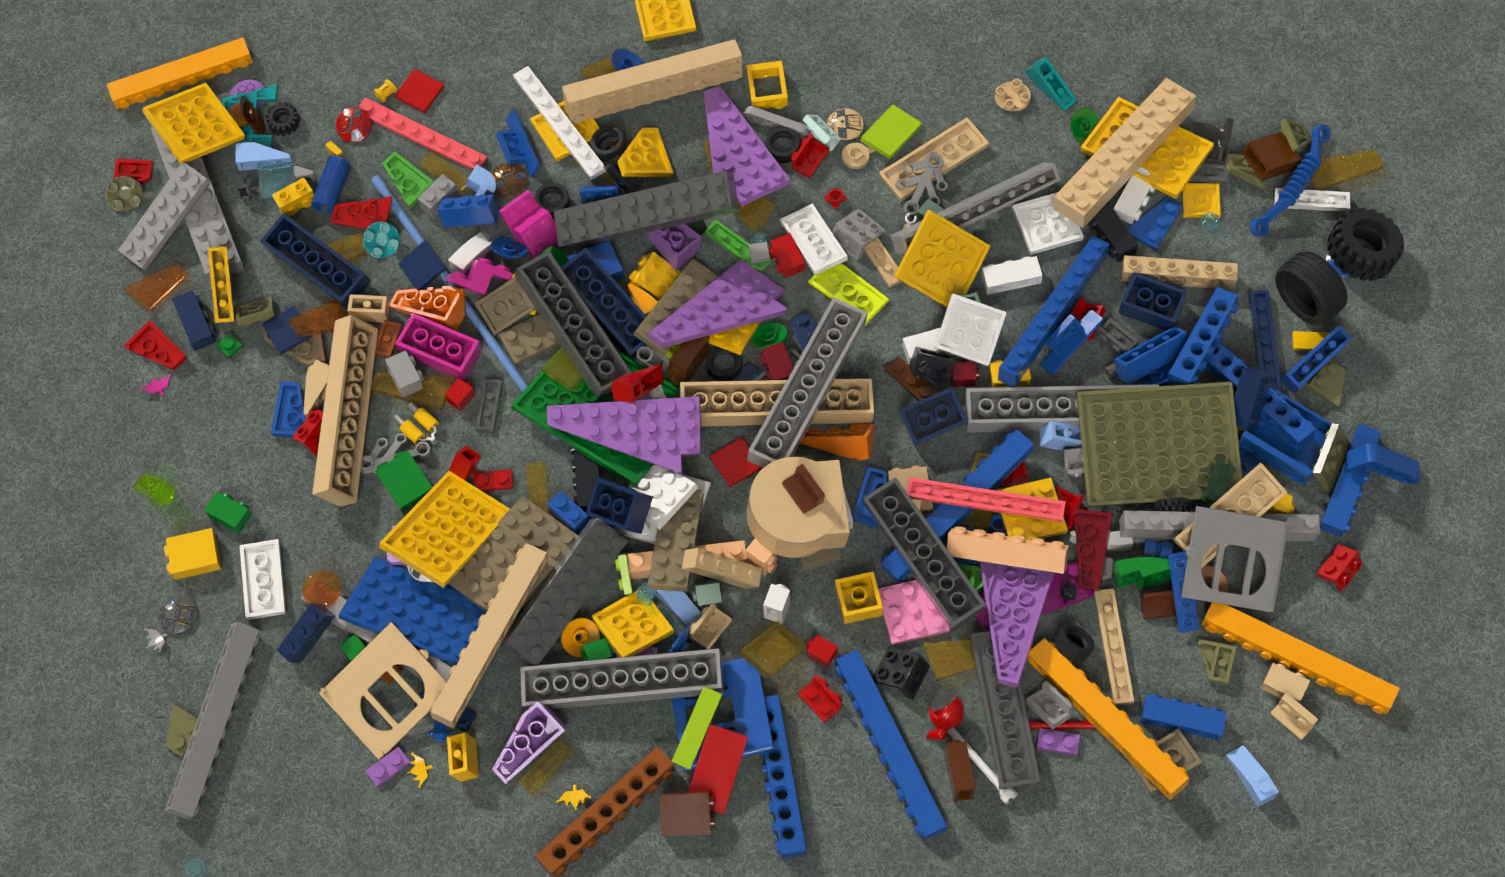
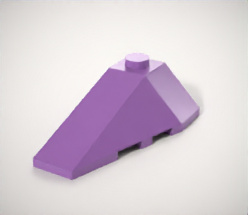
[492,700,567,784]

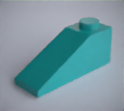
[1025,57,1077,111]

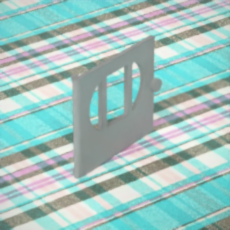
[1181,506,1289,613]

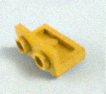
[272,178,314,217]

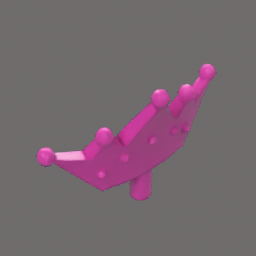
[140,374,171,396]

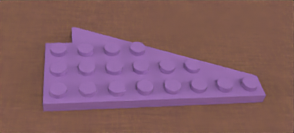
[704,85,790,206]
[648,259,787,348]
[547,396,702,474]
[979,561,1055,688]

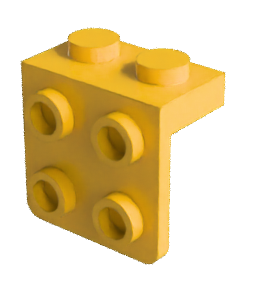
[627,252,681,300]

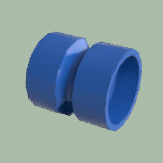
[1142,538,1173,559]

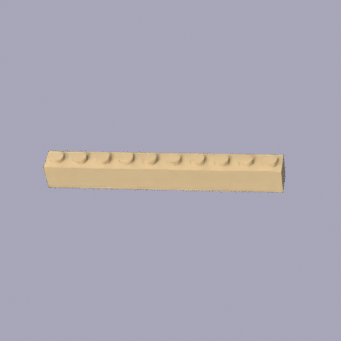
[430,543,548,729]

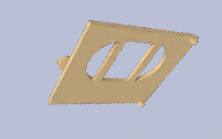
[319,622,447,760]

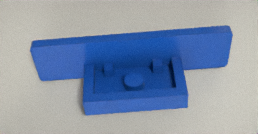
[496,109,539,177]
[1040,310,1104,375]
[1168,551,1199,633]

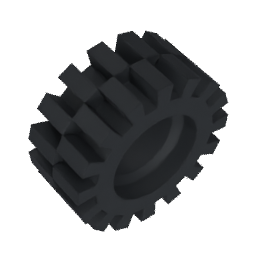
[266,102,300,136]
[1154,497,1191,512]

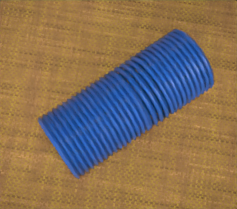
[311,156,351,214]

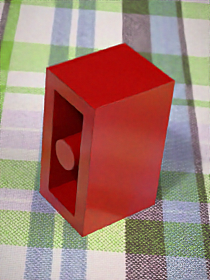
[768,233,805,279]

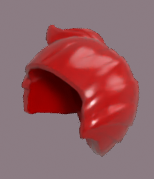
[926,696,965,741]

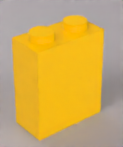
[164,528,221,580]

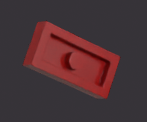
[473,469,513,492]

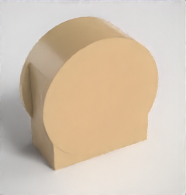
[746,457,850,558]

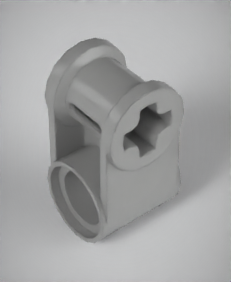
[635,346,670,377]

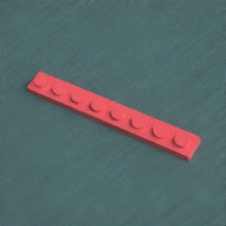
[358,98,487,170]
[907,477,1065,522]

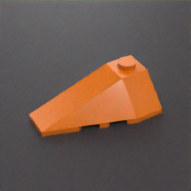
[390,286,465,331]
[801,424,875,461]

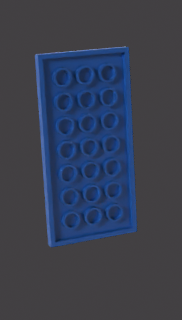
[339,557,516,676]

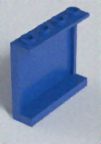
[1238,389,1332,486]

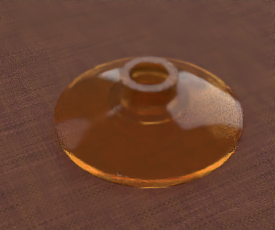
[302,570,342,607]

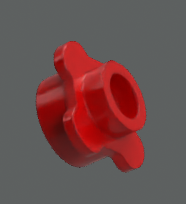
[825,188,847,208]

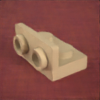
[1270,692,1318,740]

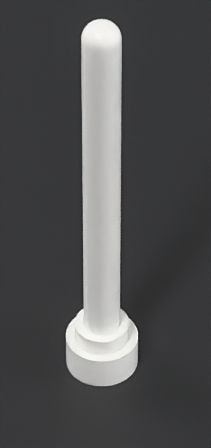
[947,728,1018,804]

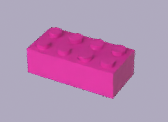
[395,313,482,381]

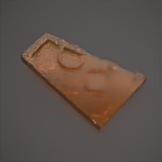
[123,262,189,313]
[288,300,347,337]

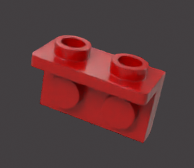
[798,675,843,724]

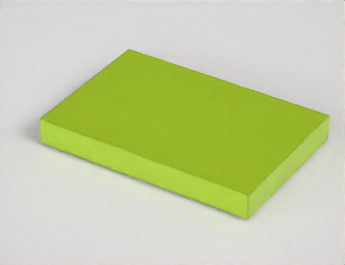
[860,105,922,160]

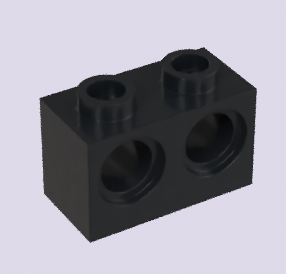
[909,347,955,383]

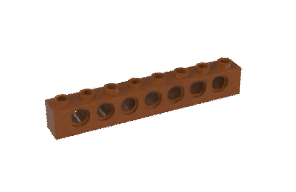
[535,746,675,877]

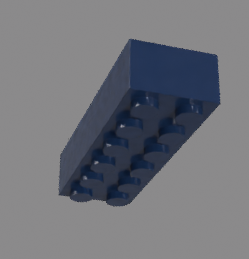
[260,213,371,309]
[561,248,648,359]

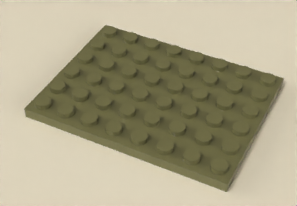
[1076,382,1242,508]

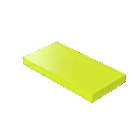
[808,263,889,326]

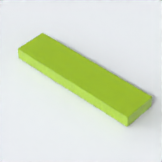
[672,686,723,769]

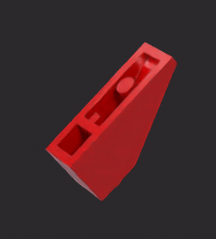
[611,365,663,402]

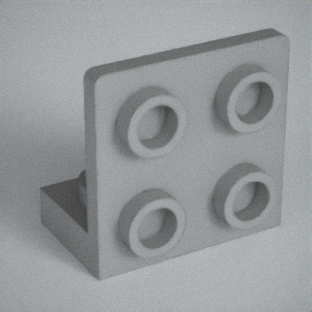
[832,209,885,261]

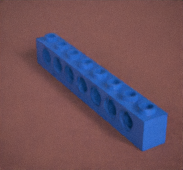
[1195,339,1316,452]
[760,695,806,859]

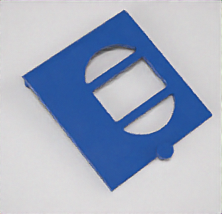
[672,654,775,771]

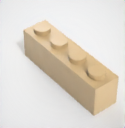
[682,548,762,589]

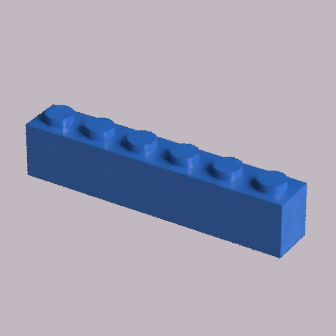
[1320,423,1382,537]

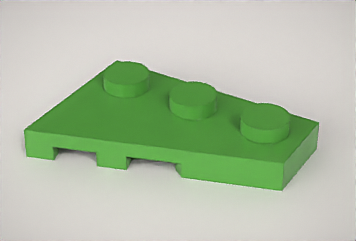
[382,151,434,209]

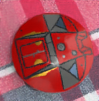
[336,107,371,143]

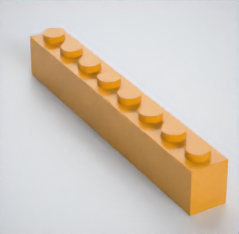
[107,37,253,109]

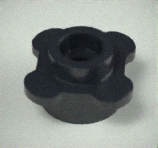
[1060,581,1076,604]

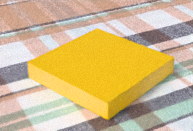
[1182,183,1221,218]

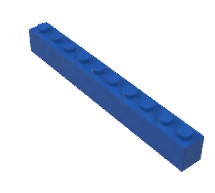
[998,235,1110,387]
[881,429,1034,584]
[834,649,947,841]

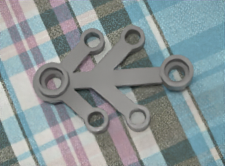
[895,152,948,216]
[361,433,431,475]

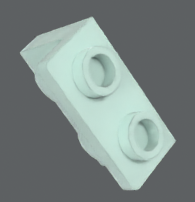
[803,114,841,152]

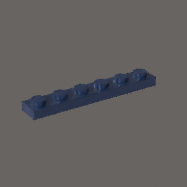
[1249,290,1282,393]

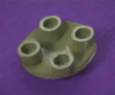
[106,176,143,211]

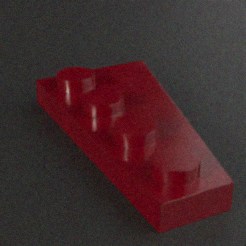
[1073,508,1113,592]

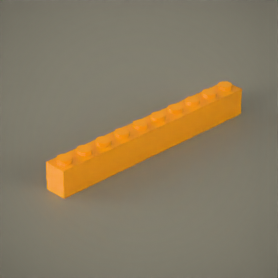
[1202,602,1400,714]
[1027,638,1189,800]

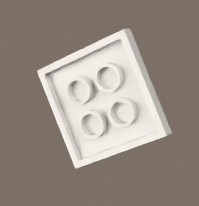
[1012,192,1084,255]
[934,294,1007,367]
[632,465,698,530]

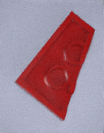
[331,196,393,230]
[123,320,188,371]

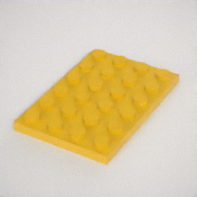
[1080,97,1214,199]
[379,471,510,588]

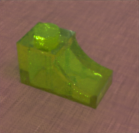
[133,473,177,507]

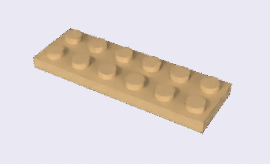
[879,118,989,202]
[1173,463,1287,568]

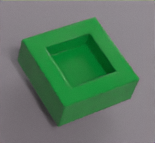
[216,333,243,359]

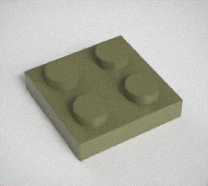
[236,296,275,326]

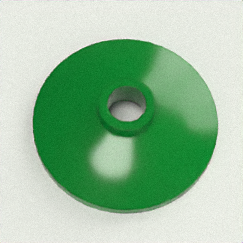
[1070,108,1100,144]
[751,322,787,350]

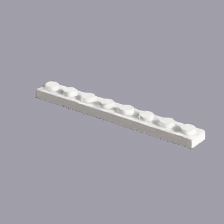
[513,66,606,180]

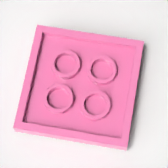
[878,580,949,645]

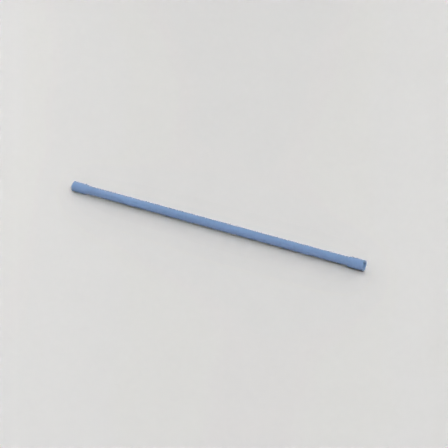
[371,175,560,441]

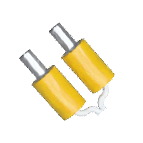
[393,402,439,445]

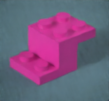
[499,190,558,259]
[445,258,513,295]

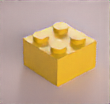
[835,572,883,624]

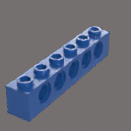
[1168,287,1240,385]

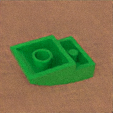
[1112,557,1171,590]

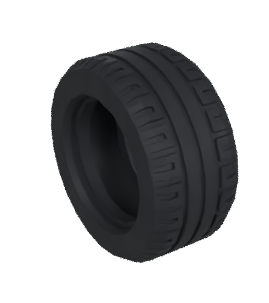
[1275,252,1348,325]

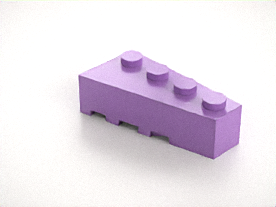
[644,224,702,271]

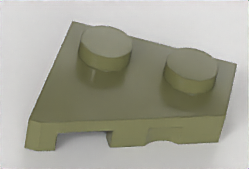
[1225,154,1268,189]
[1307,359,1346,409]
[166,705,197,758]

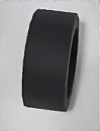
[591,126,627,162]
[766,127,800,163]
[534,183,570,219]
[706,346,742,381]
[1054,624,1095,662]

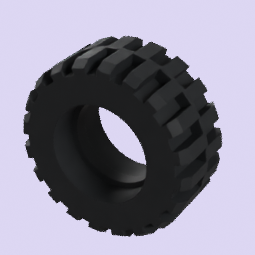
[1327,208,1404,281]

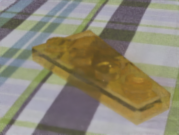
[371,372,455,410]

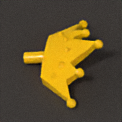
[407,752,433,788]
[556,785,591,811]

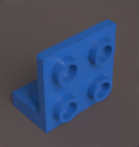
[580,185,619,204]

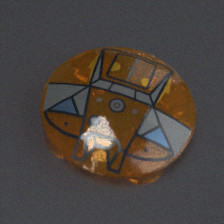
[492,163,527,196]

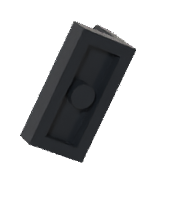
[603,154,641,194]

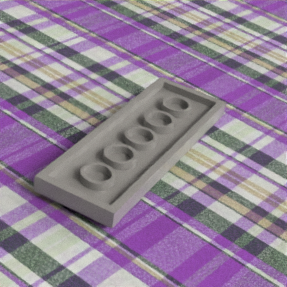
[118,162,210,271]

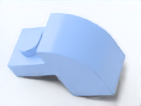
[466,165,496,196]

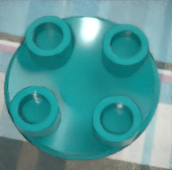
[363,222,400,258]

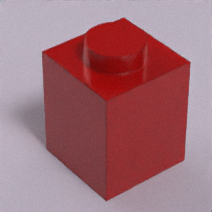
[444,378,475,411]
[449,446,482,480]
[806,634,838,668]

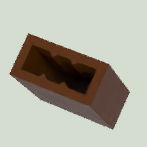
[1241,132,1302,181]
[668,336,710,387]
[944,740,976,802]
[659,791,715,836]

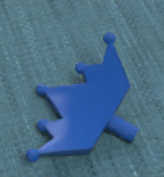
[427,721,454,743]

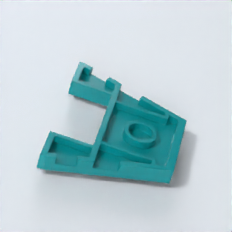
[222,84,278,148]

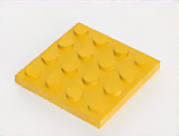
[142,83,245,164]
[894,210,990,308]

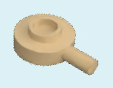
[842,143,875,169]

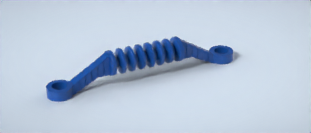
[1250,124,1330,237]

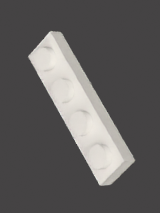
[1274,188,1350,212]

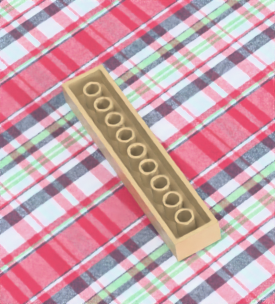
[562,39,742,124]
[1053,78,1196,228]
[312,315,378,506]
[680,379,874,426]

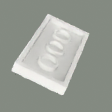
[780,204,848,276]
[240,539,286,620]

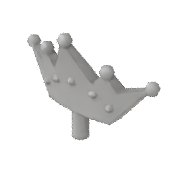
[144,628,168,653]

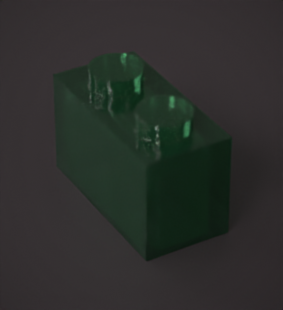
[1200,461,1236,505]

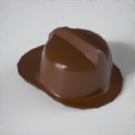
[229,96,265,134]

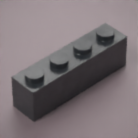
[1088,202,1138,263]
[571,447,600,512]

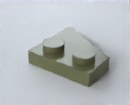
[1280,118,1311,152]
[1198,639,1237,686]

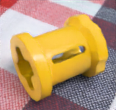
[373,79,397,103]

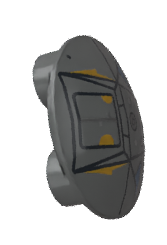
[158,596,197,634]

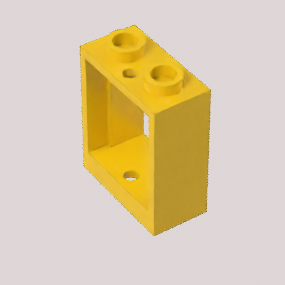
[746,61,788,110]

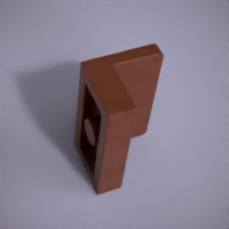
[782,464,825,514]
[1140,591,1176,620]

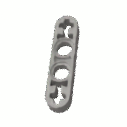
[743,106,811,140]

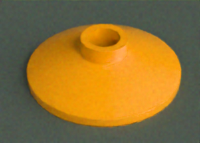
[561,618,600,657]

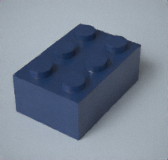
[1119,272,1187,330]
[898,387,968,446]
[585,477,653,534]

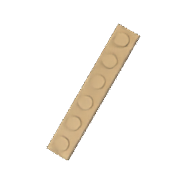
[1094,589,1134,706]

